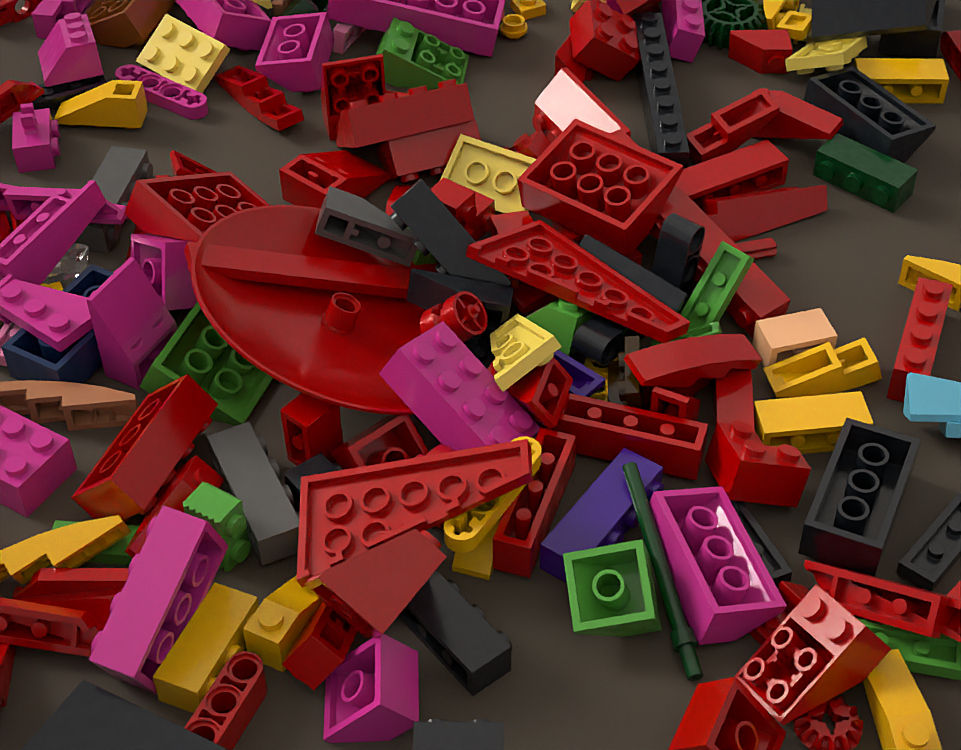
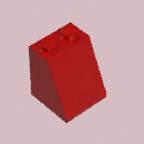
[304,529,447,639]

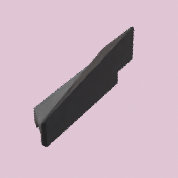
[565,234,688,313]

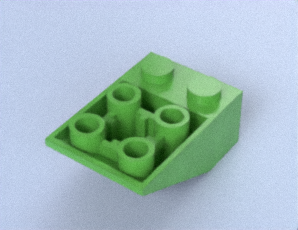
[376,17,470,90]

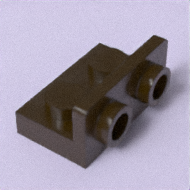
[608,336,645,410]

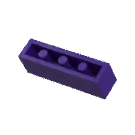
[540,447,664,583]

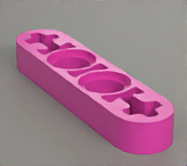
[115,64,209,120]

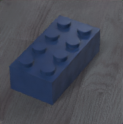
[1,264,114,384]

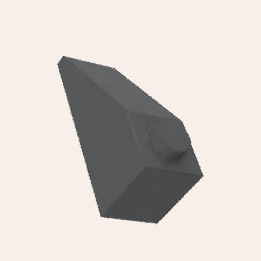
[315,186,418,267]

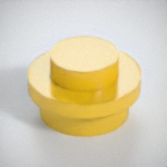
[500,14,528,39]

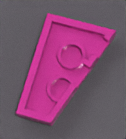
[0,279,93,352]

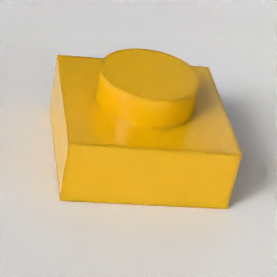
[510,0,546,20]
[777,10,812,40]

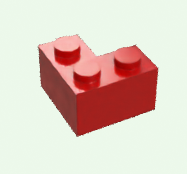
[431,178,495,241]
[705,421,811,508]

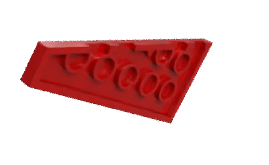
[466,220,690,343]
[297,439,533,588]

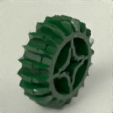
[701,0,767,50]

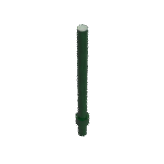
[622,462,703,681]

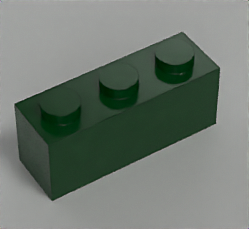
[813,133,918,213]

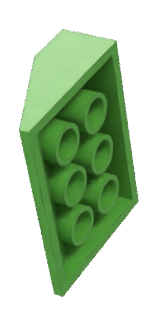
[139,301,273,426]

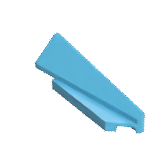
[903,372,961,438]

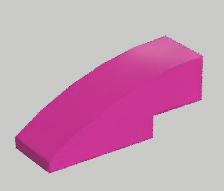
[31,0,93,38]

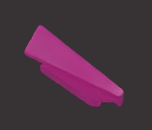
[0,180,106,324]
[0,183,127,225]

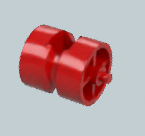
[420,291,487,341]

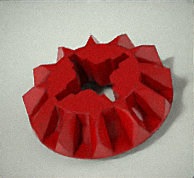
[793,695,864,750]

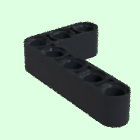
[571,213,705,366]

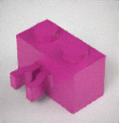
[12,103,61,173]

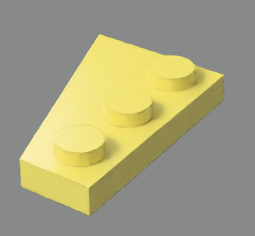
[490,313,561,392]

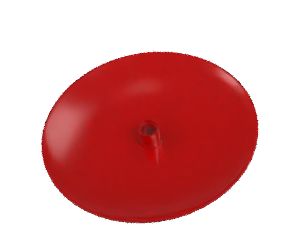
[190,205,465,415]

